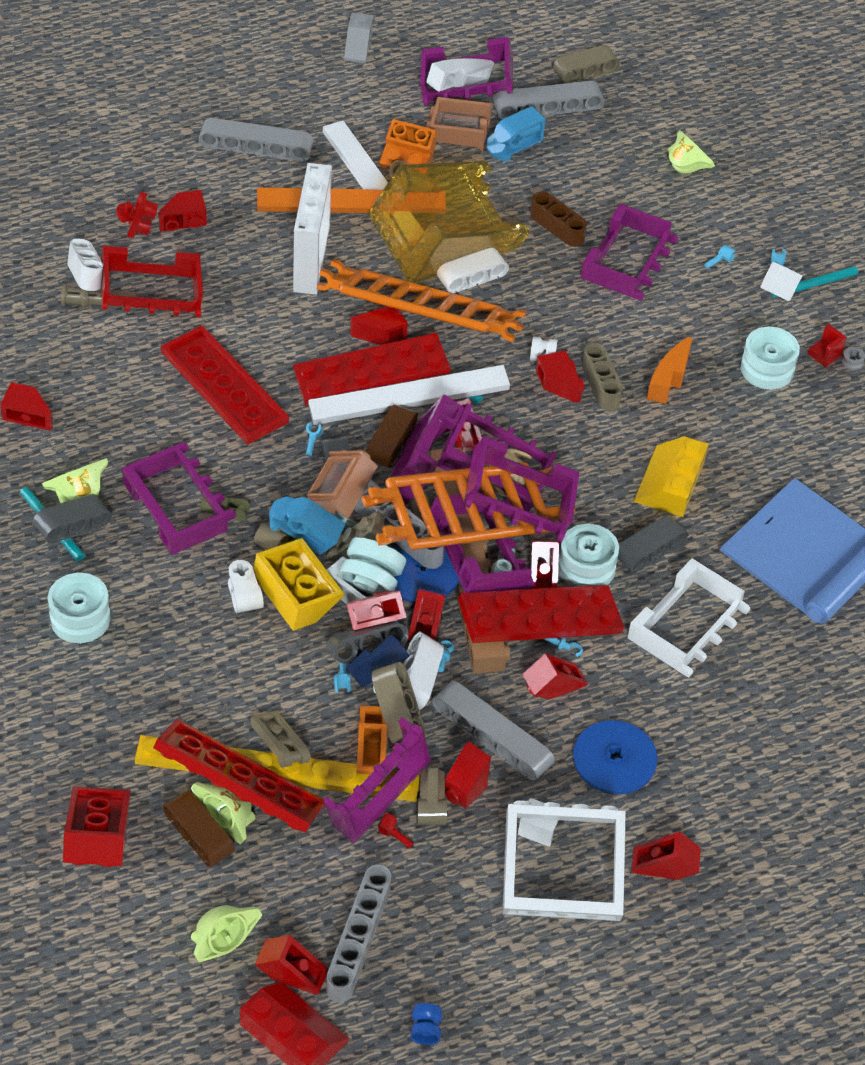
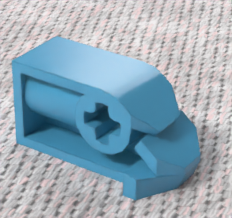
[486,106,545,162]
[269,496,346,555]

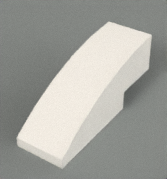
[426,58,494,92]

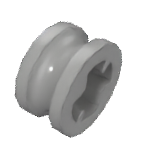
[842,347,865,370]

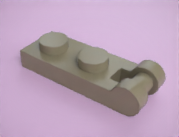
[327,511,386,562]
[251,711,310,768]

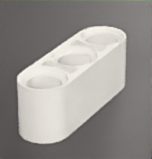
[67,239,103,291]
[437,248,509,293]
[403,632,444,710]

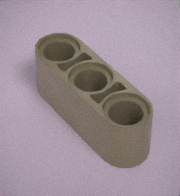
[553,45,620,84]
[582,343,623,411]
[372,662,425,745]

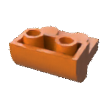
[379,119,437,173]

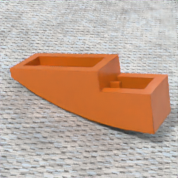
[647,337,693,404]
[356,706,387,775]

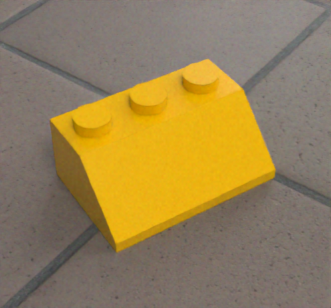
[634,436,709,517]
[253,538,344,631]

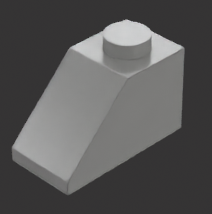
[344,13,373,63]

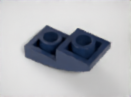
[346,635,410,687]

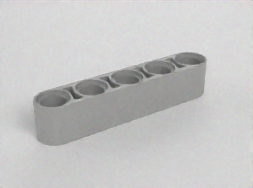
[493,81,604,120]
[198,118,314,162]
[354,479,444,569]
[432,681,555,781]
[326,864,391,1003]

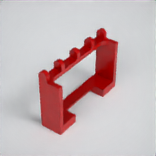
[101,246,203,318]

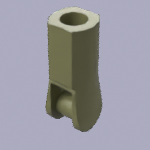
[200,496,251,521]

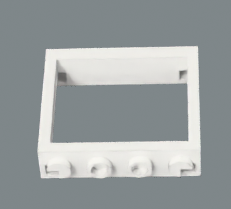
[293,163,332,295]
[503,801,625,921]

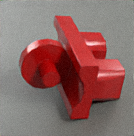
[116,191,158,238]

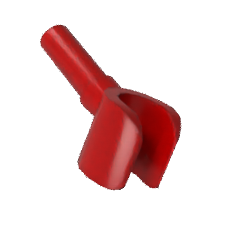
[378,813,414,849]

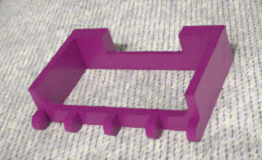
[420,37,513,106]
[581,204,678,301]
[384,394,465,506]
[437,403,557,512]
[464,436,579,542]
[122,442,236,555]
[430,492,535,593]
[323,717,431,843]

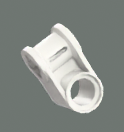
[228,560,264,613]

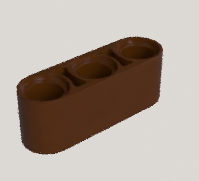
[530,191,587,247]
[366,404,418,469]
[163,790,235,868]

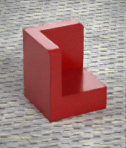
[808,324,847,368]

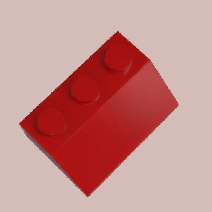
[240,982,350,1065]

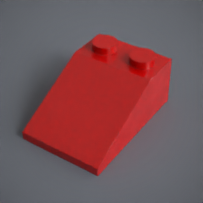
[63,786,131,867]

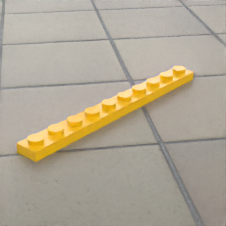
[135,735,420,802]

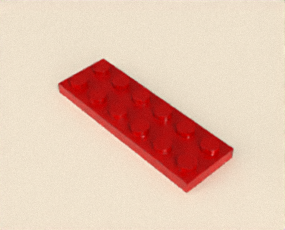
[161,325,289,445]
[293,333,450,406]
[458,585,625,643]
[153,718,325,833]

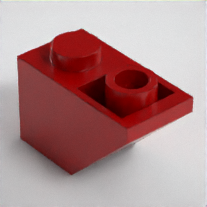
[158,190,207,232]
[350,306,408,345]
[536,350,585,403]

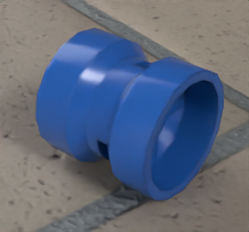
[410,1003,443,1045]

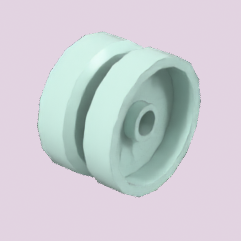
[741,326,800,390]
[558,523,619,587]
[338,537,406,595]
[48,572,111,644]

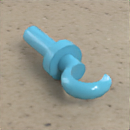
[544,638,583,657]
[438,640,454,672]

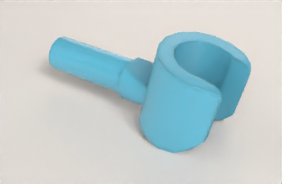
[704,245,736,269]
[771,249,786,266]
[306,422,324,456]
[334,663,351,693]

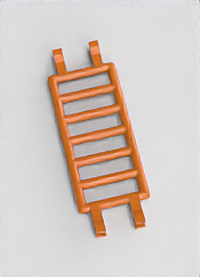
[317,259,527,342]
[361,462,576,550]

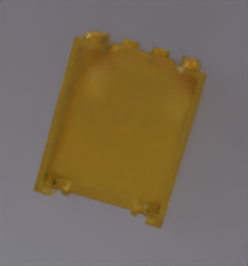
[368,161,530,284]

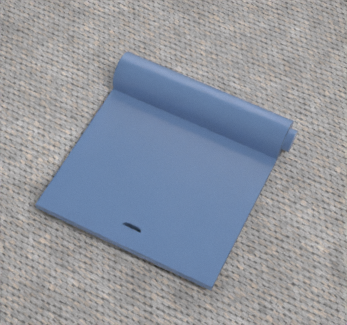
[720,478,865,624]

